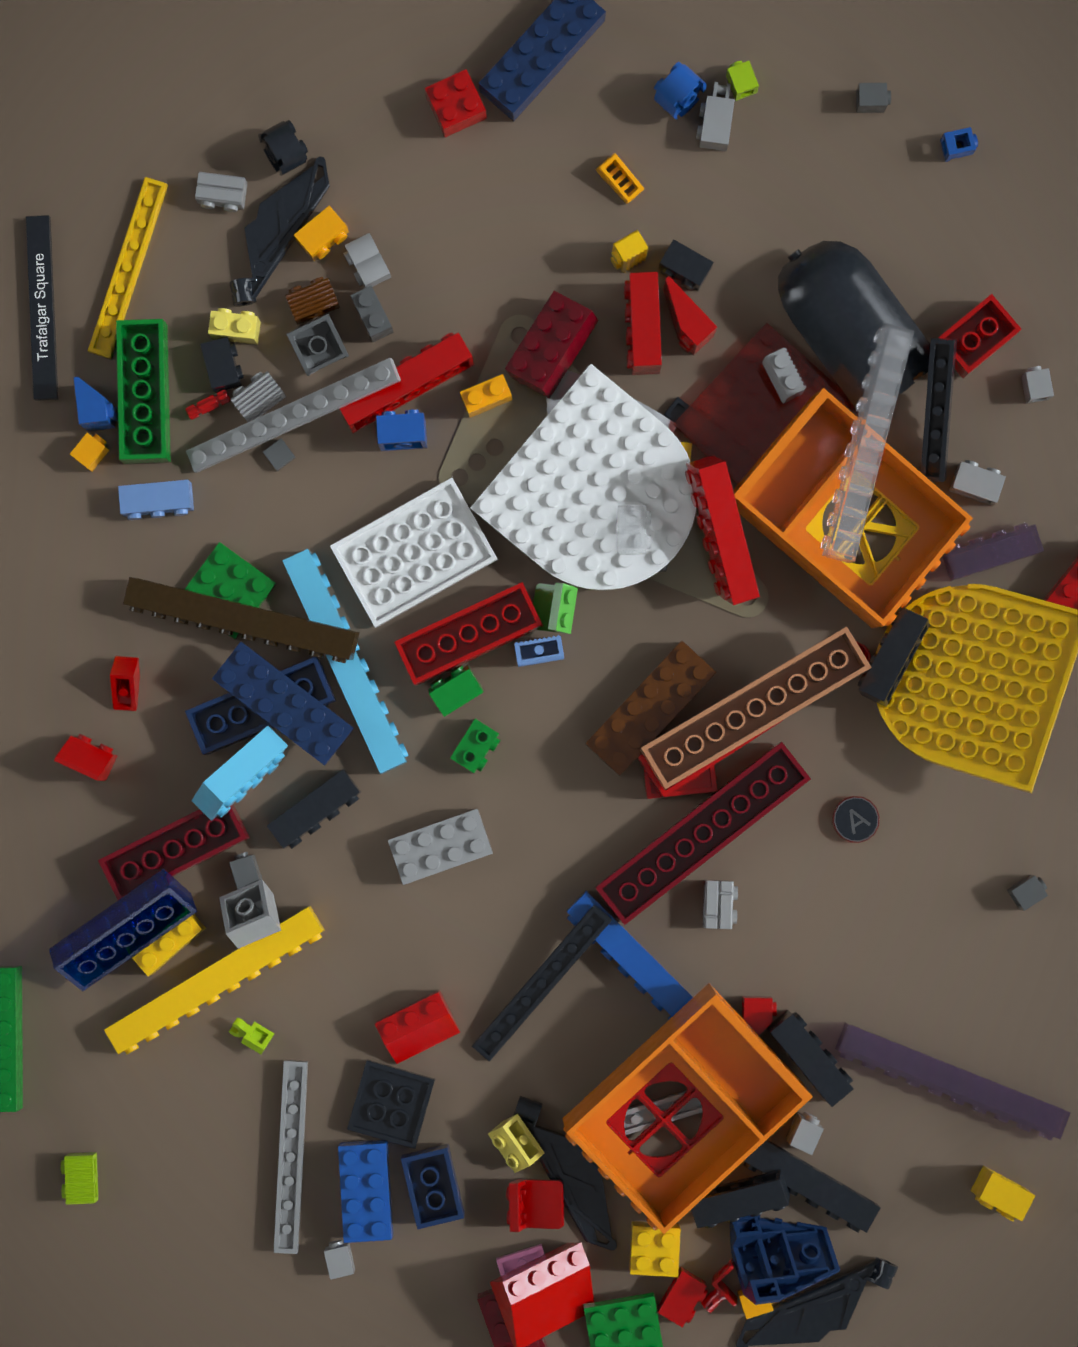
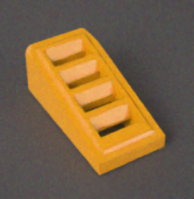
[595,153,644,204]

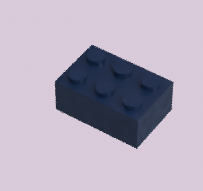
[401,1143,465,1230]

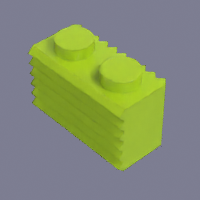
[61,1152,98,1205]

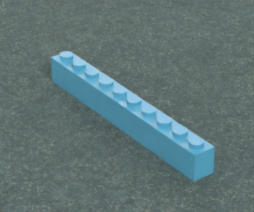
[282,549,409,774]

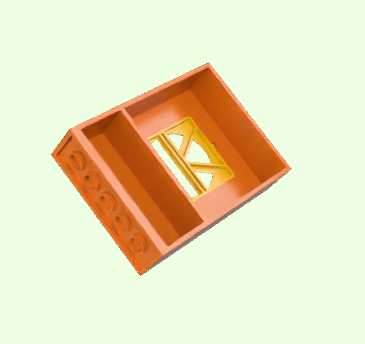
[733,388,973,628]

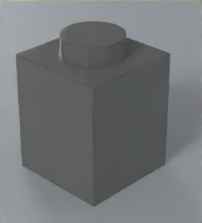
[856,83,891,113]
[229,852,262,889]
[1007,875,1048,911]

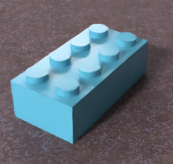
[191,726,288,821]

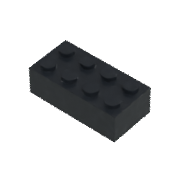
[767,1010,854,1107]

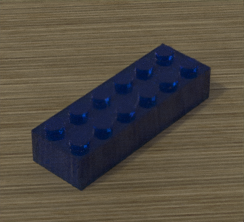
[49,869,197,991]

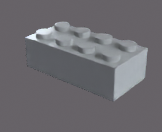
[388,809,493,885]

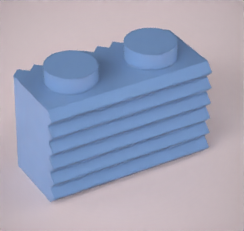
[514,635,564,667]

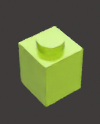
[726,61,759,101]

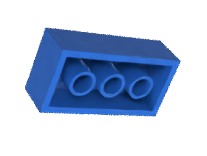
[338,1140,393,1243]

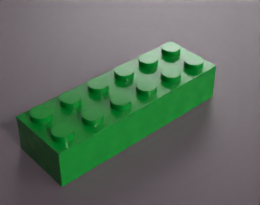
[116,319,171,464]
[0,966,23,1112]

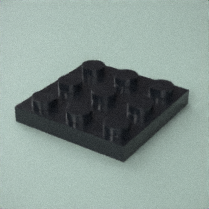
[347,1059,435,1149]

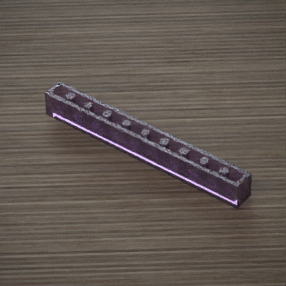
[835,1022,1071,1141]

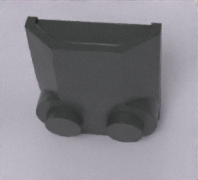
[286,313,349,376]

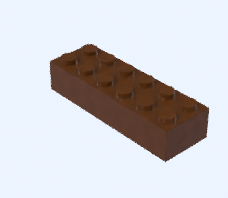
[585,641,716,776]

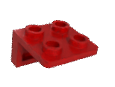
[506,1179,564,1232]

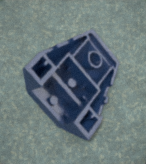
[730,1215,840,1305]

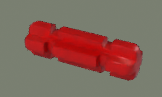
[185,389,230,420]

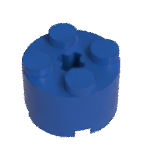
[654,62,707,119]

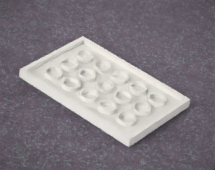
[330,478,498,628]

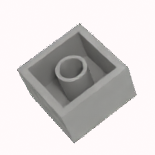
[219,879,281,949]

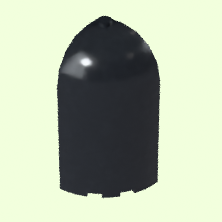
[778,241,930,419]

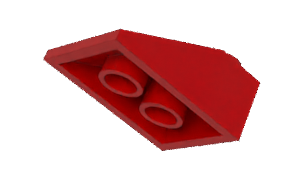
[663,276,717,355]

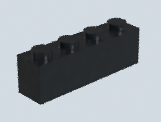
[858,608,930,707]
[267,770,362,849]
[691,1169,790,1228]

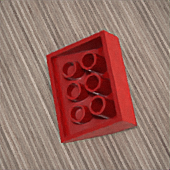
[490,1242,594,1347]

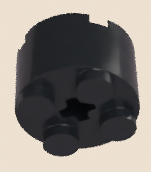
[258,120,308,176]

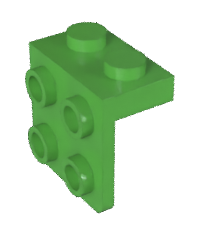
[533,583,578,634]

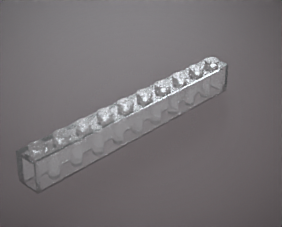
[821,323,914,563]

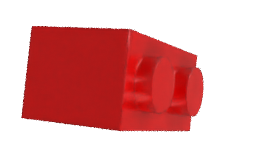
[657,1267,708,1328]

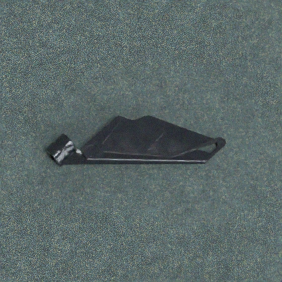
[230,156,330,307]
[513,1096,617,1250]
[736,1257,898,1347]

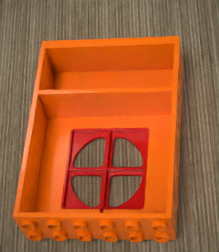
[562,983,813,1234]

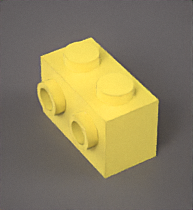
[208,308,261,345]
[488,1114,544,1173]

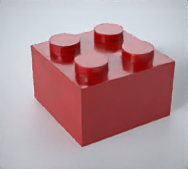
[424,69,487,138]

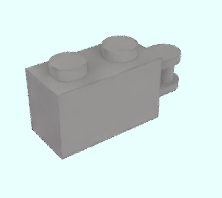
[696,82,735,151]

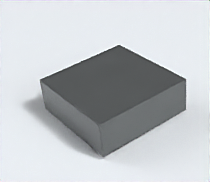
[263,438,296,471]

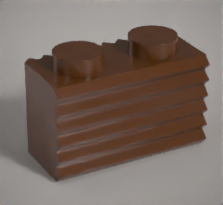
[285,277,340,325]

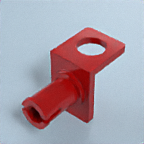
[701,1259,738,1313]

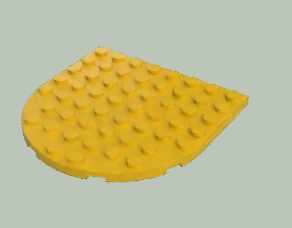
[876,584,1078,794]

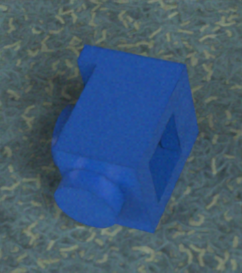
[940,127,978,162]

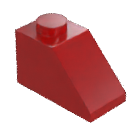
[110,656,140,711]
[742,996,777,1035]

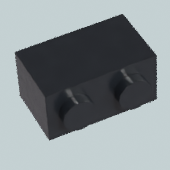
[659,239,714,291]
[200,337,244,393]

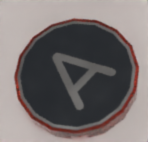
[832,796,880,843]

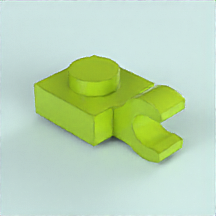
[229,1017,274,1055]

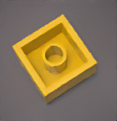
[970,1165,1035,1222]
[629,1221,681,1277]

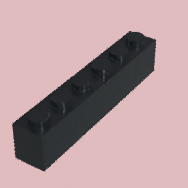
[921,338,957,482]
[743,1140,881,1233]

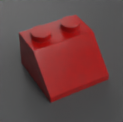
[54,733,118,781]

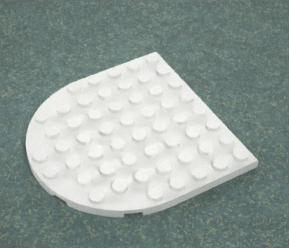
[470,364,696,590]

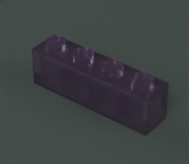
[942,523,1044,581]

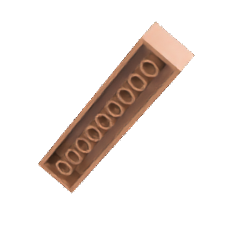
[640,627,872,790]

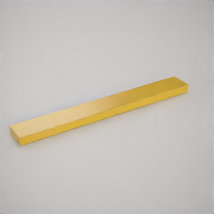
[88,177,168,359]

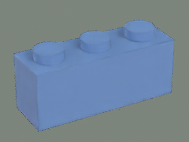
[118,480,194,520]

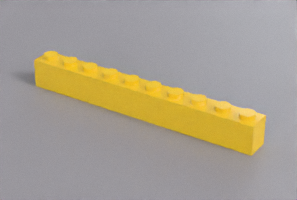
[104,906,325,1055]

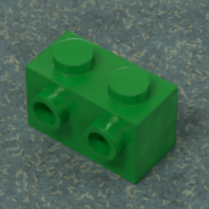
[428,664,484,717]
[450,718,501,774]

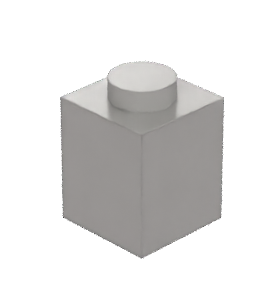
[1021,366,1054,404]
[324,1240,355,1280]

